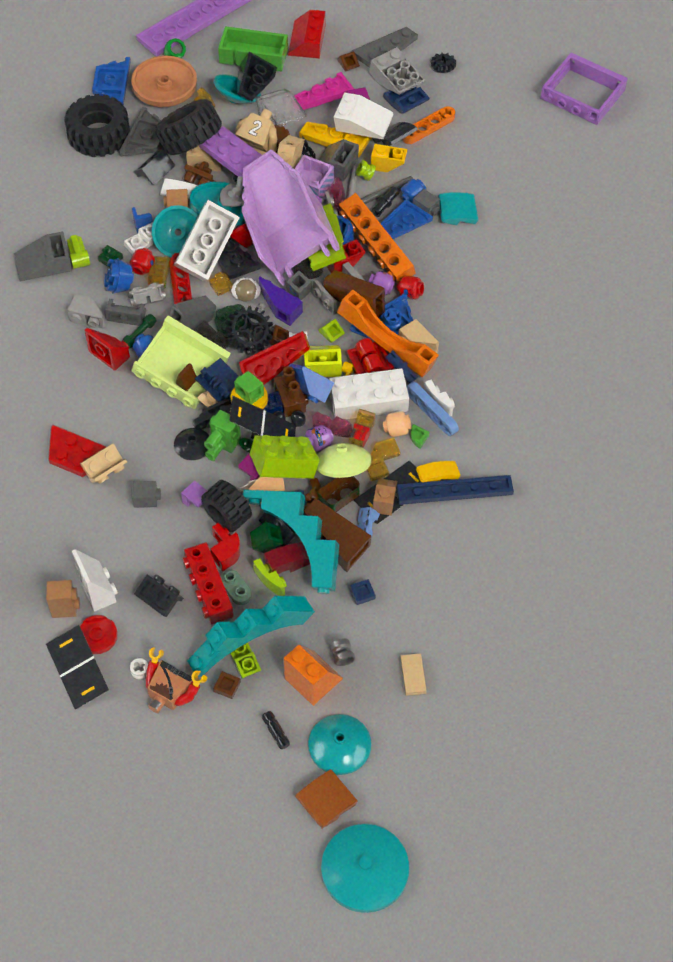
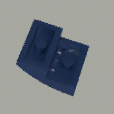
[383,87,430,114]

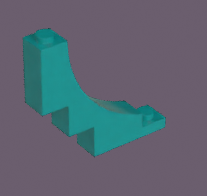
[243,490,339,594]

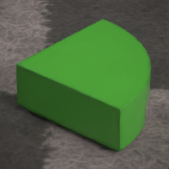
[411,424,430,449]

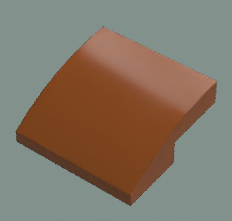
[295,769,358,829]

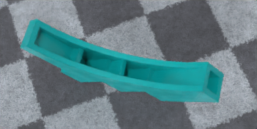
[187,596,315,677]

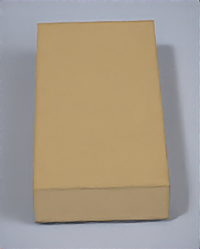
[400,654,426,696]

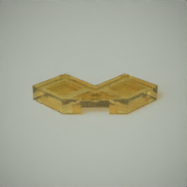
[367,438,400,481]

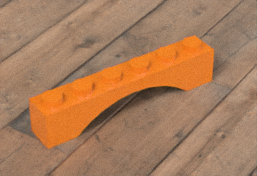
[337,290,439,378]

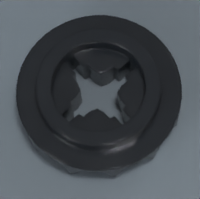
[431,52,456,73]

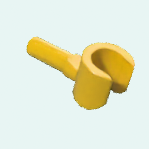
[342,361,353,376]

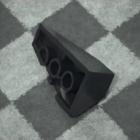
[237,51,277,102]

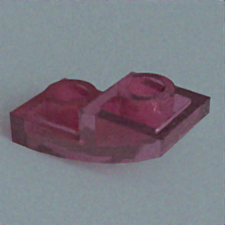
[330,177,345,215]
[313,411,352,438]

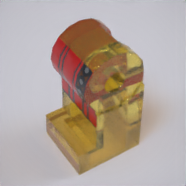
[349,409,376,447]

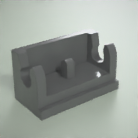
[105,299,146,326]

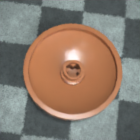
[131,56,197,107]

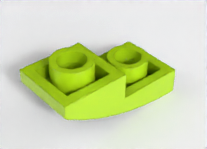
[253,558,287,596]
[230,643,261,679]

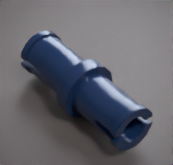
[385,350,418,383]

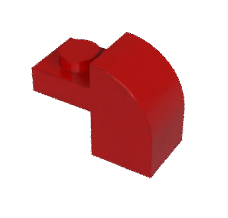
[210,523,240,572]

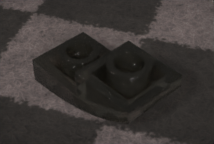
[193,321,231,349]

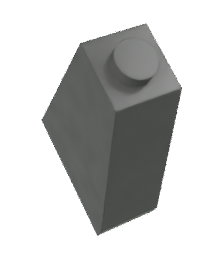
[170,295,217,331]

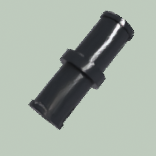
[371,186,400,217]

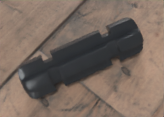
[262,711,290,750]

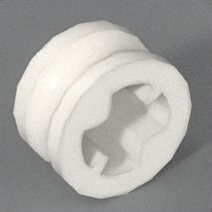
[130,658,148,679]

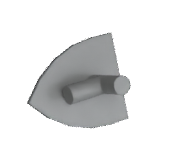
[220,176,244,207]

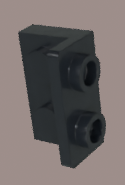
[134,574,184,617]

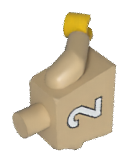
[234,109,277,154]

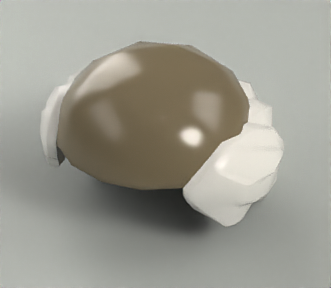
[231,277,261,302]

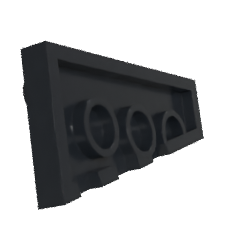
[217,238,261,280]

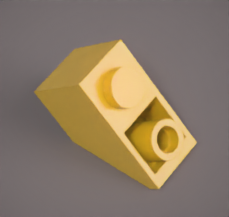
[371,144,408,173]

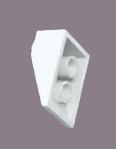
[334,92,394,139]
[72,549,118,612]

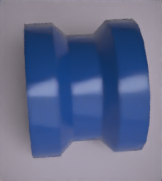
[384,308,402,331]

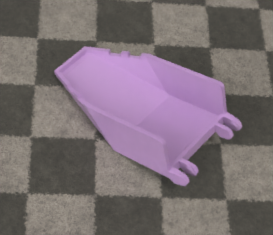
[242,149,340,286]

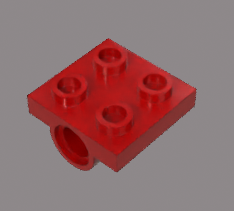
[346,338,394,374]

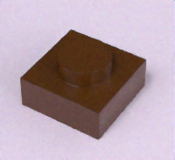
[213,671,241,699]

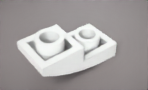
[160,179,197,202]
[124,222,154,255]
[424,379,455,416]

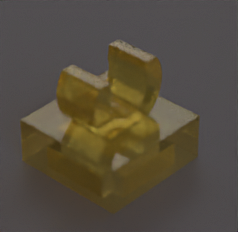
[194,87,216,107]
[209,272,233,296]

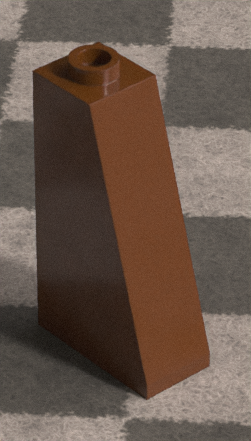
[323,270,385,318]
[304,498,371,572]

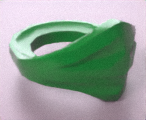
[164,38,186,58]

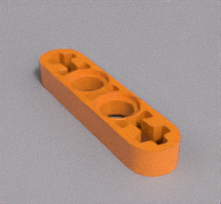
[402,106,455,144]

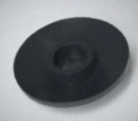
[174,428,209,460]

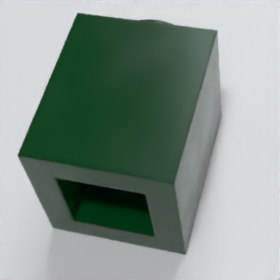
[250,522,283,553]

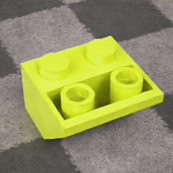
[304,345,342,377]

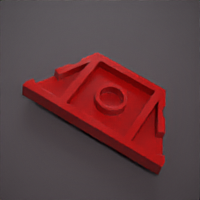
[49,425,106,477]

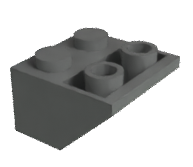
[319,139,359,181]

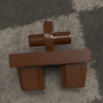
[183,161,216,186]

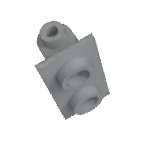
[128,283,166,307]

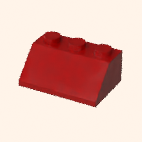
[288,10,326,59]

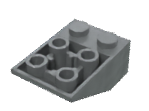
[14,231,72,281]

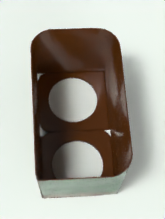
[318,476,360,512]

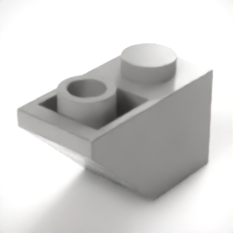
[68,294,105,329]

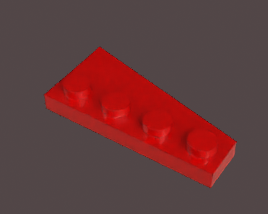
[239,331,311,386]

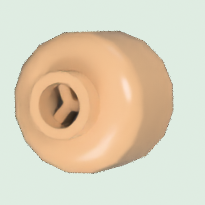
[383,411,412,437]

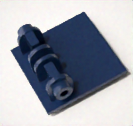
[195,358,239,402]

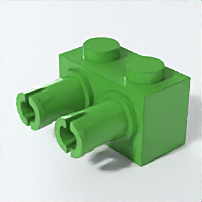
[204,410,241,461]

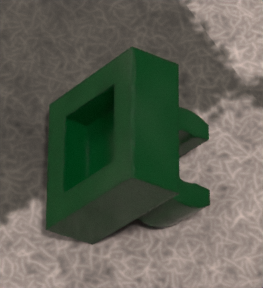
[98,245,123,268]

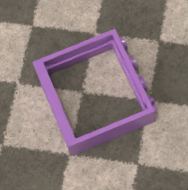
[540,52,628,125]

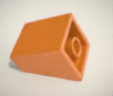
[284,645,343,706]

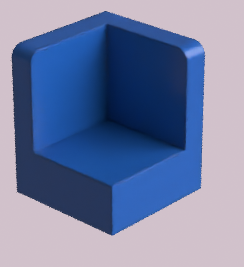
[132,207,153,234]

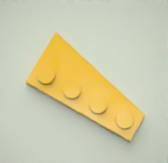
[299,122,372,158]

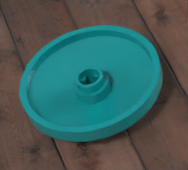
[189,182,246,226]
[321,824,409,913]

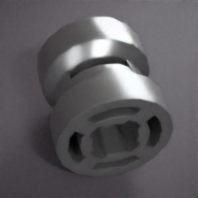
[330,638,355,666]

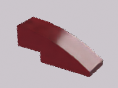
[264,542,310,574]

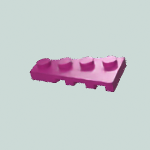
[288,72,354,113]

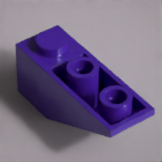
[258,276,303,326]

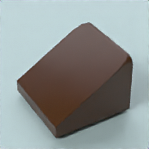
[338,51,360,72]
[268,324,290,345]
[176,363,197,391]

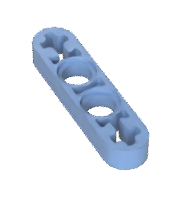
[406,381,459,436]

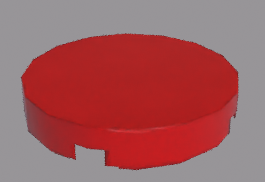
[79,615,118,654]

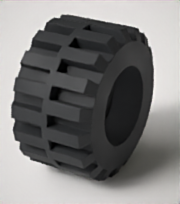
[201,480,252,533]

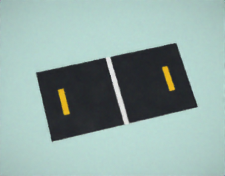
[229,396,296,437]
[353,460,421,524]
[46,625,109,710]

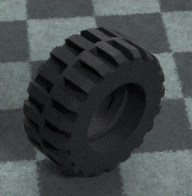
[64,94,130,157]
[155,99,222,155]

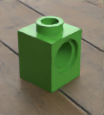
[234,371,264,404]

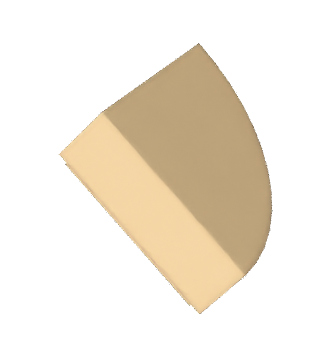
[197,391,218,407]

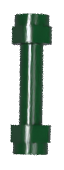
[122,314,157,349]

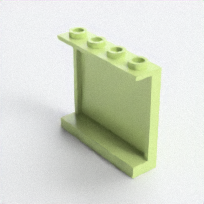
[132,316,231,409]

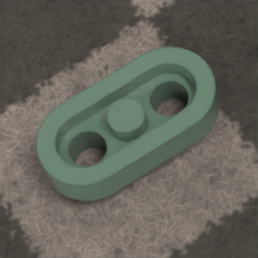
[221,569,251,605]

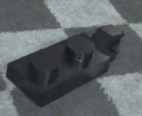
[193,397,231,430]

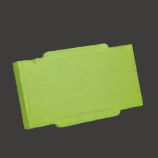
[309,203,346,271]

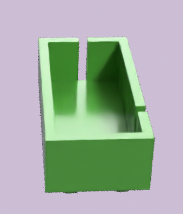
[218,26,288,71]

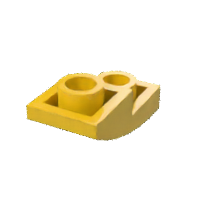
[416,461,461,482]

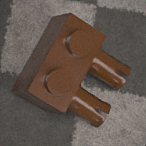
[274,366,309,418]

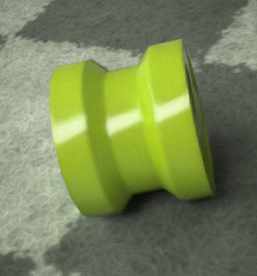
[355,160,376,181]

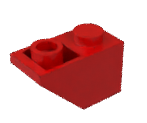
[326,239,365,273]

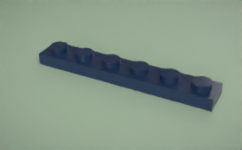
[397,475,514,505]

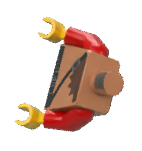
[146,647,207,713]

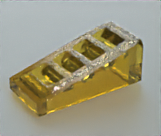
[148,256,171,288]

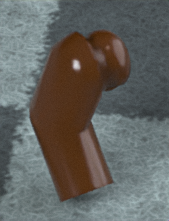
[305,478,321,503]

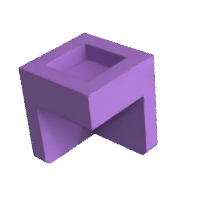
[181,481,207,507]

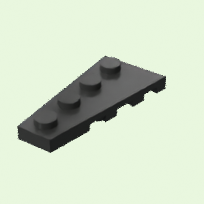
[351,27,418,68]

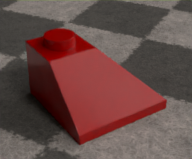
[85,328,130,371]

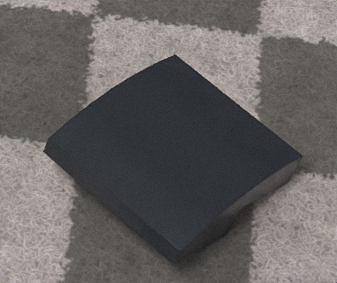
[372,122,418,146]

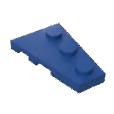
[380,199,433,239]

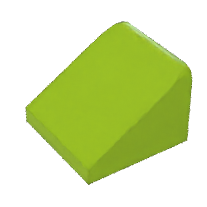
[318,318,345,343]

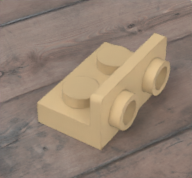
[80,444,127,484]

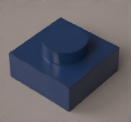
[350,579,376,605]

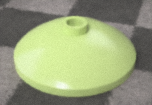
[317,443,371,478]

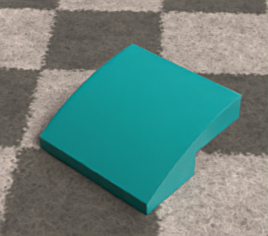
[438,192,478,225]

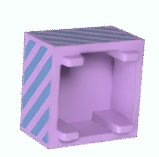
[295,155,334,198]

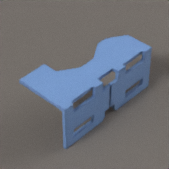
[357,507,380,538]

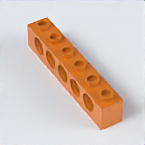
[339,193,416,284]

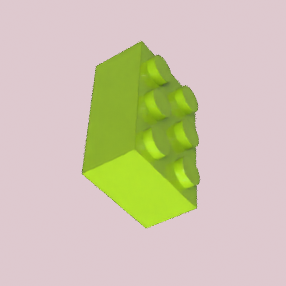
[250,435,319,479]

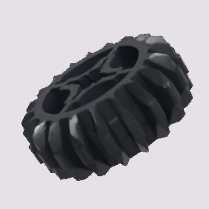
[224,305,274,354]

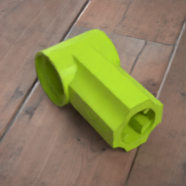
[67,235,91,269]

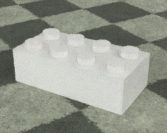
[174,200,239,282]
[329,369,409,421]

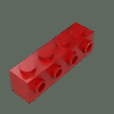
[182,542,234,625]

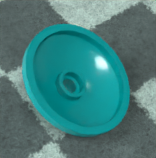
[214,74,261,104]
[152,205,198,257]
[308,714,371,775]

